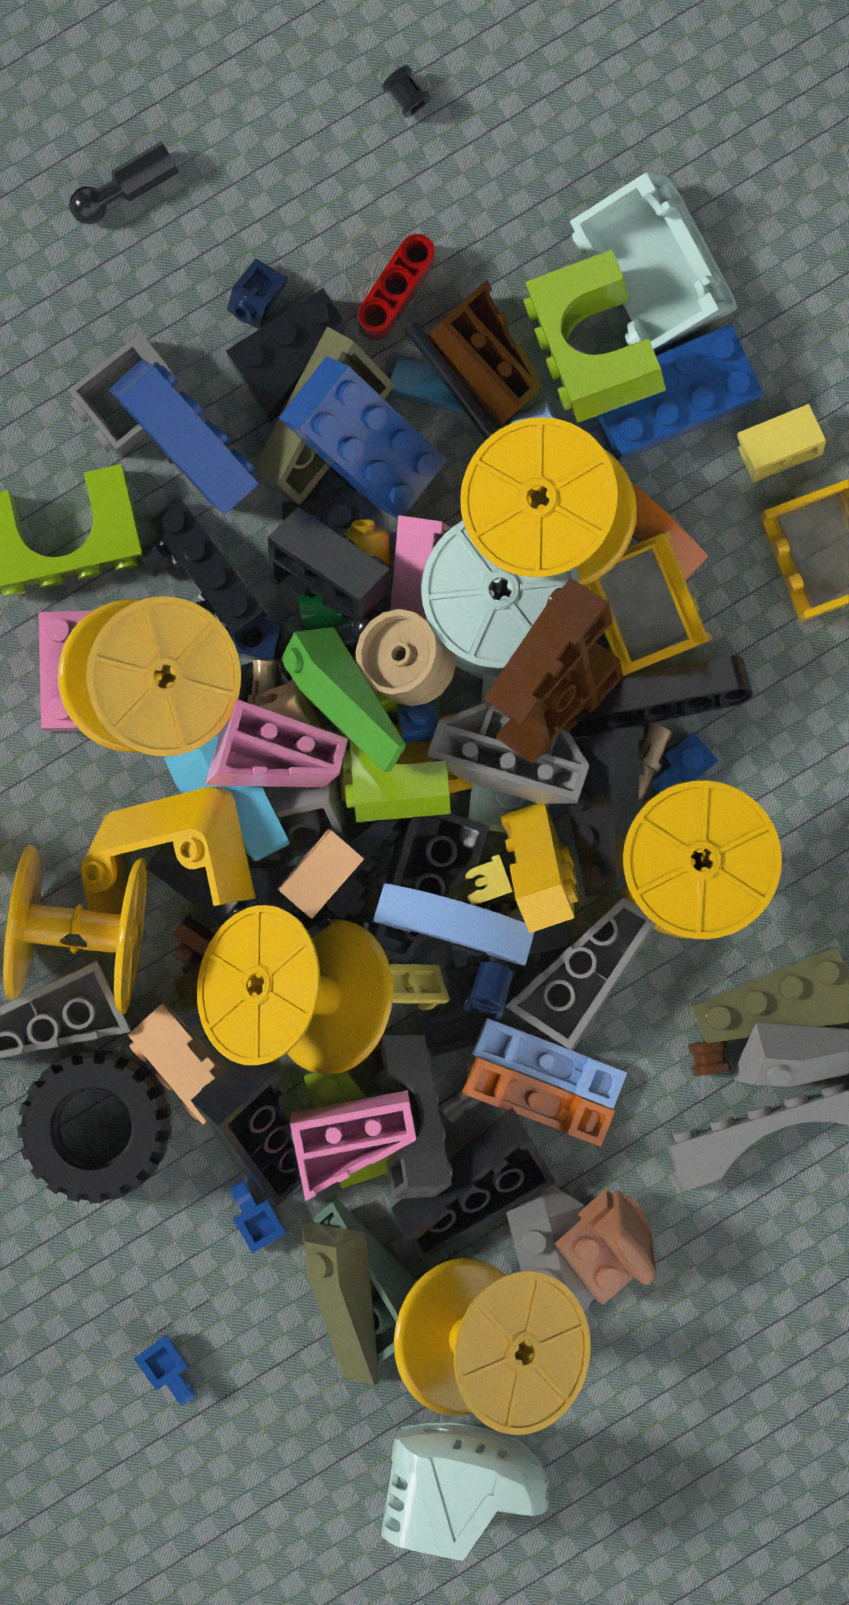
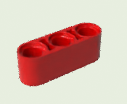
[358,234,434,340]

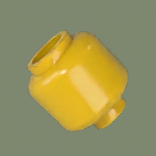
[341,519,391,567]

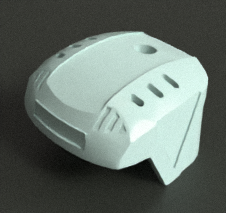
[381,1423,550,1561]

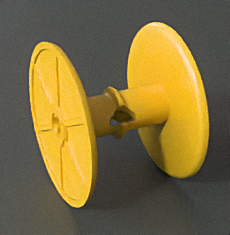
[460,417,637,585]
[58,596,241,756]
[620,781,782,939]
[3,844,147,1014]
[197,905,393,1075]
[394,1258,591,1435]

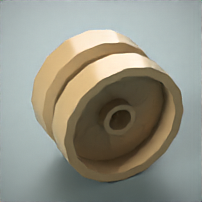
[355,609,456,706]

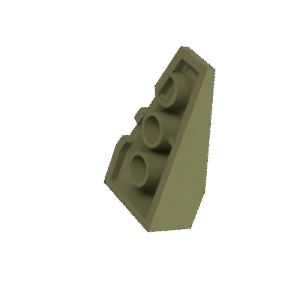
[301,1222,379,1385]

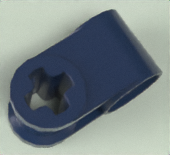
[462,962,513,1022]

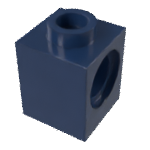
[225,619,283,662]

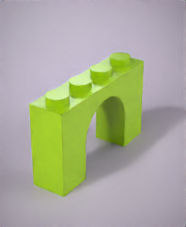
[523,250,666,423]
[0,464,145,597]
[341,687,451,822]

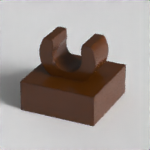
[172,916,215,964]

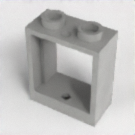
[68,333,190,457]

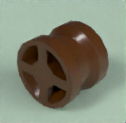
[688,1041,731,1076]

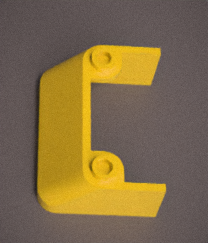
[81,786,255,914]

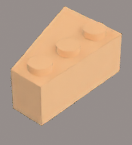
[128,1002,226,1125]

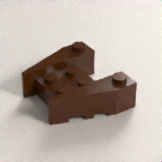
[484,578,623,764]

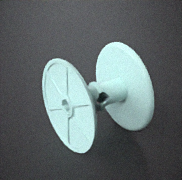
[421,521,579,679]

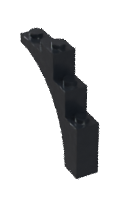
[146,818,404,926]

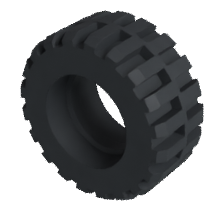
[17,1050,172,1204]

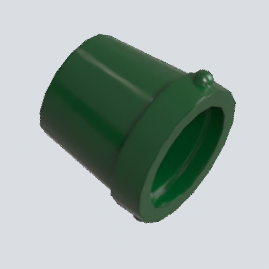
[299,592,352,630]

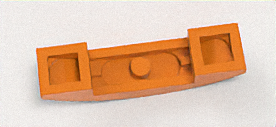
[631,481,708,581]
[462,1057,615,1147]

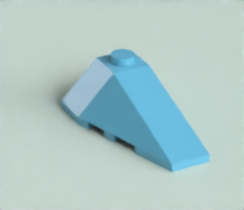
[163,733,290,862]

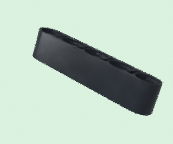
[569,655,753,737]

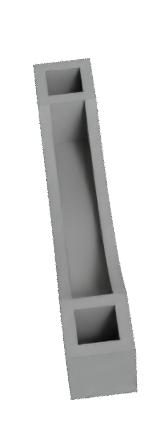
[666,1082,849,1191]

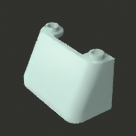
[570,172,737,352]

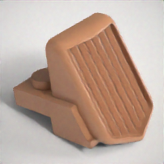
[554,1189,656,1305]

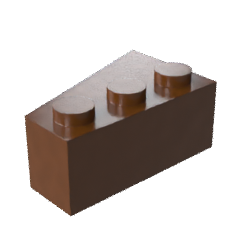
[427,280,543,427]

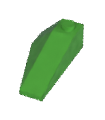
[281,627,406,772]

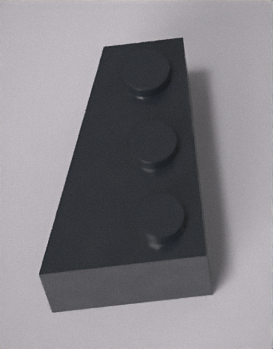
[268,507,389,622]

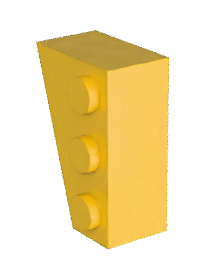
[501,803,579,933]

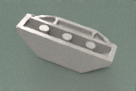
[427,702,589,804]
[506,1185,594,1313]

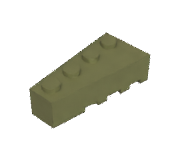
[254,327,395,505]
[688,946,849,1043]

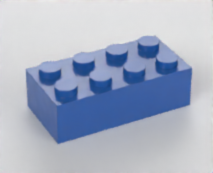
[597,324,763,463]
[278,356,447,519]
[108,359,259,515]

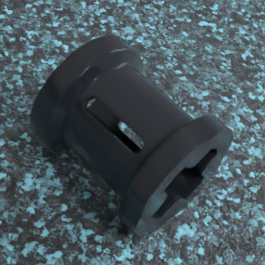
[382,65,431,118]

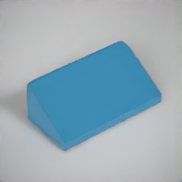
[388,357,463,415]

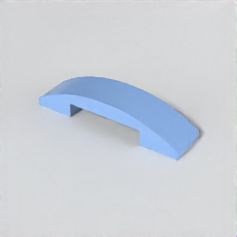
[373,883,535,966]
[472,1018,627,1109]

